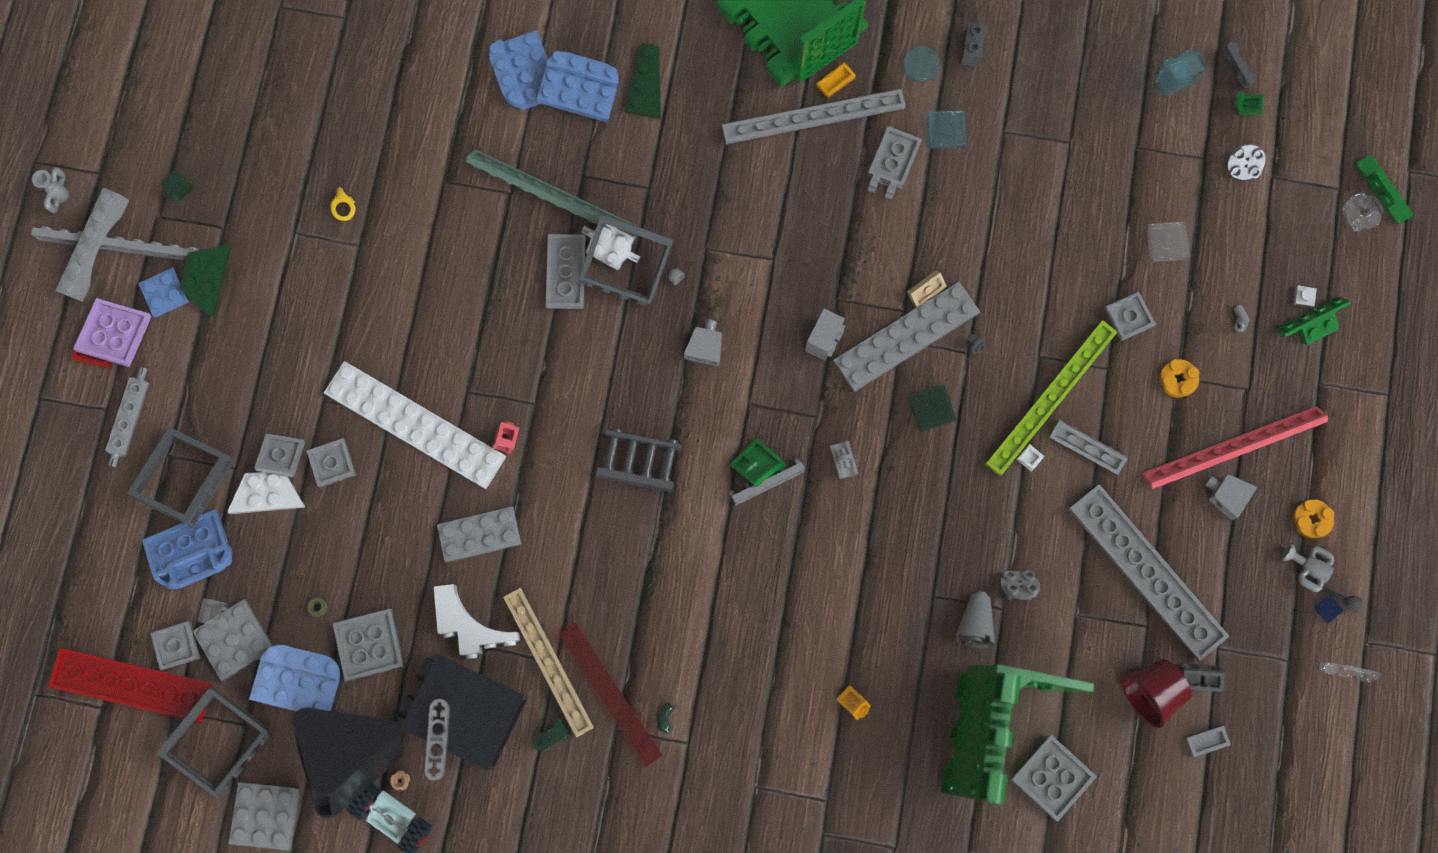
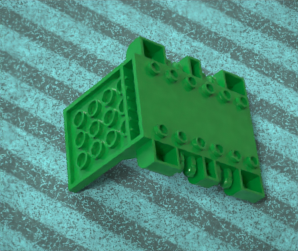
[716,0,868,88]
[941,664,1094,804]

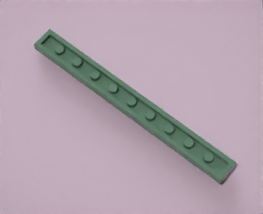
[466,149,639,236]

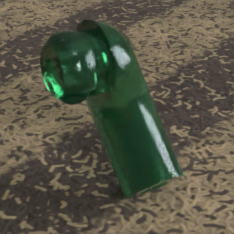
[657,702,675,733]

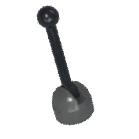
[1315,582,1363,613]

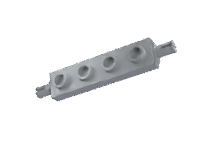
[106,367,149,468]

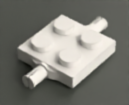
[581,224,640,270]

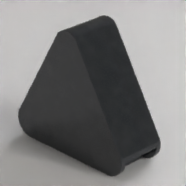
[292,708,402,818]

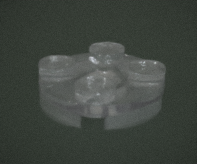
[1342,193,1383,231]

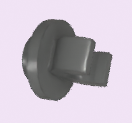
[966,334,986,354]

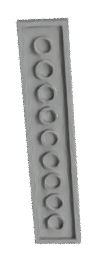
[1069,484,1229,661]

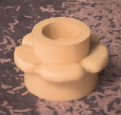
[390,770,410,791]

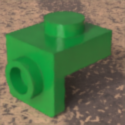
[1234,91,1264,115]

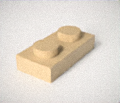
[907,270,947,308]

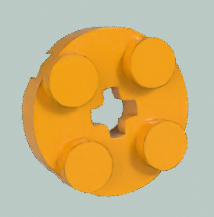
[1159,359,1199,398]
[1293,500,1334,539]

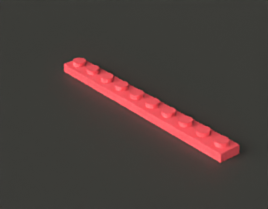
[1142,406,1328,489]

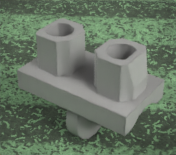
[830,441,858,480]

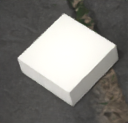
[1016,444,1044,471]

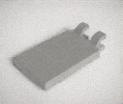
[867,126,922,200]

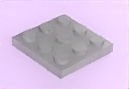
[192,599,273,682]
[333,609,405,682]
[1011,735,1097,822]
[229,782,300,850]

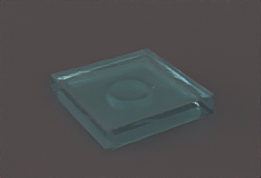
[927,111,967,148]

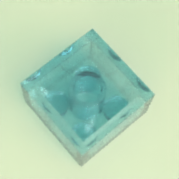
[1154,49,1207,97]

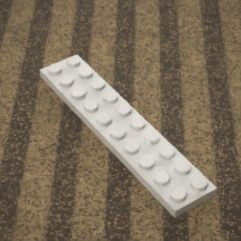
[324,361,506,489]

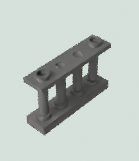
[596,428,682,493]

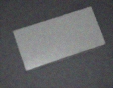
[1185,726,1231,757]

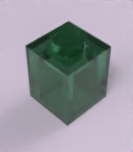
[159,169,195,203]

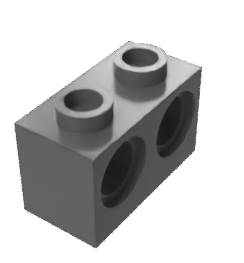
[960,22,986,67]
[1179,663,1225,692]

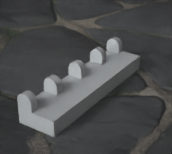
[1049,419,1128,475]
[729,458,805,506]

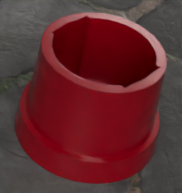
[1122,659,1192,728]

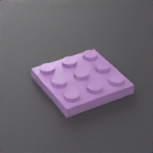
[73,298,152,367]

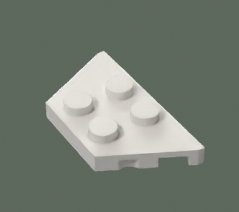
[228,472,305,514]

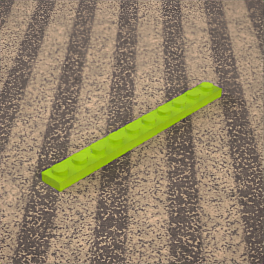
[985,320,1117,476]

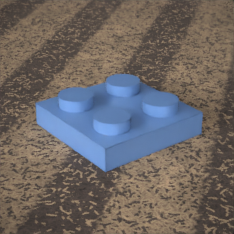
[138,268,190,318]

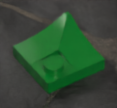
[730,438,786,487]

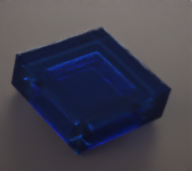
[1314,595,1344,623]

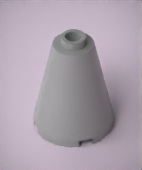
[955,591,995,649]

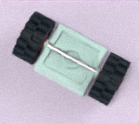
[346,783,432,853]

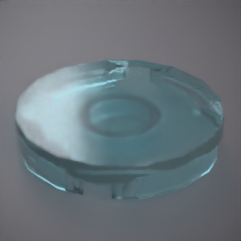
[903,46,940,82]

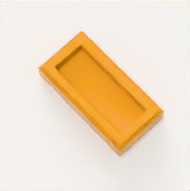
[816,62,856,99]

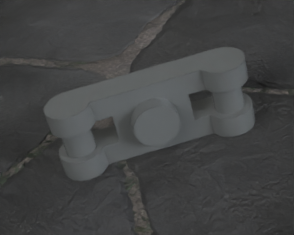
[1222,41,1256,90]

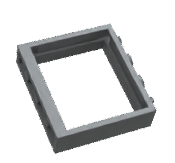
[579,214,673,306]
[127,427,234,528]
[156,686,270,797]

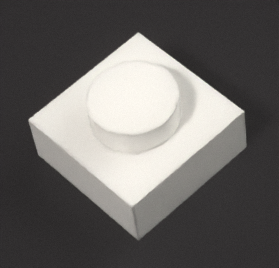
[1293,285,1317,308]

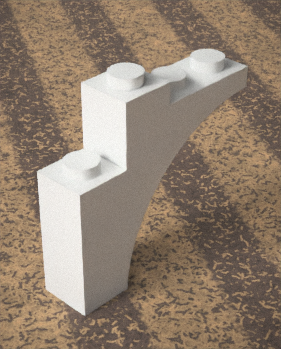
[434,584,521,659]

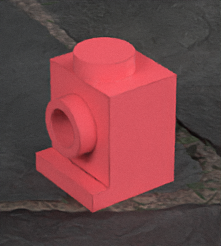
[492,422,519,454]

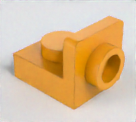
[836,685,871,720]

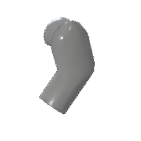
[1233,305,1250,333]

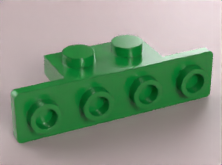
[1355,155,1413,224]
[1275,297,1350,345]

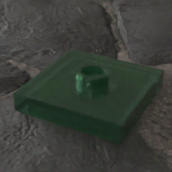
[908,384,957,432]

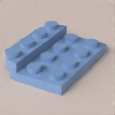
[489,30,548,110]
[536,51,619,123]
[142,509,232,590]
[249,645,341,711]

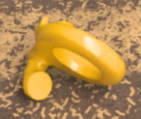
[330,187,355,221]

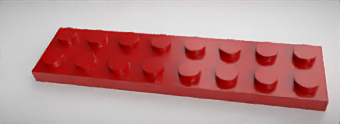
[48,648,214,723]

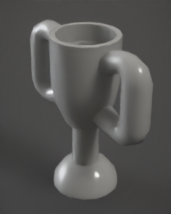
[32,167,69,213]
[1281,543,1334,592]

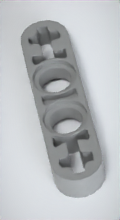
[425,699,450,780]

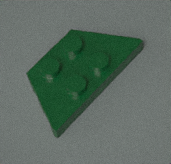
[180,245,231,316]

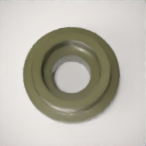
[307,597,327,617]

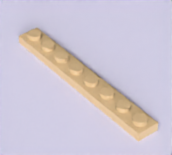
[503,588,594,737]

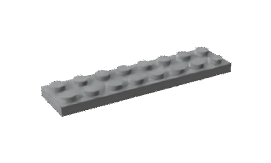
[833,282,980,392]

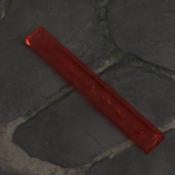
[559,623,663,767]

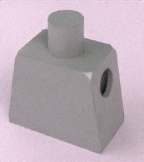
[684,319,722,367]
[1205,475,1257,520]

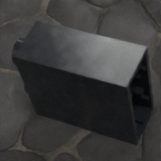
[398,654,529,770]

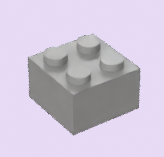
[805,309,846,361]

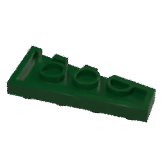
[625,43,661,120]

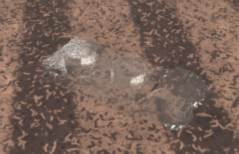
[1318,661,1380,683]

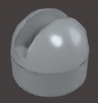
[668,268,685,285]

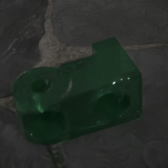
[532,718,571,751]

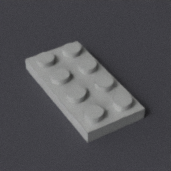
[546,234,586,309]
[437,506,522,563]

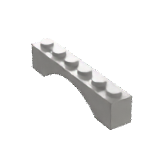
[55,188,129,302]

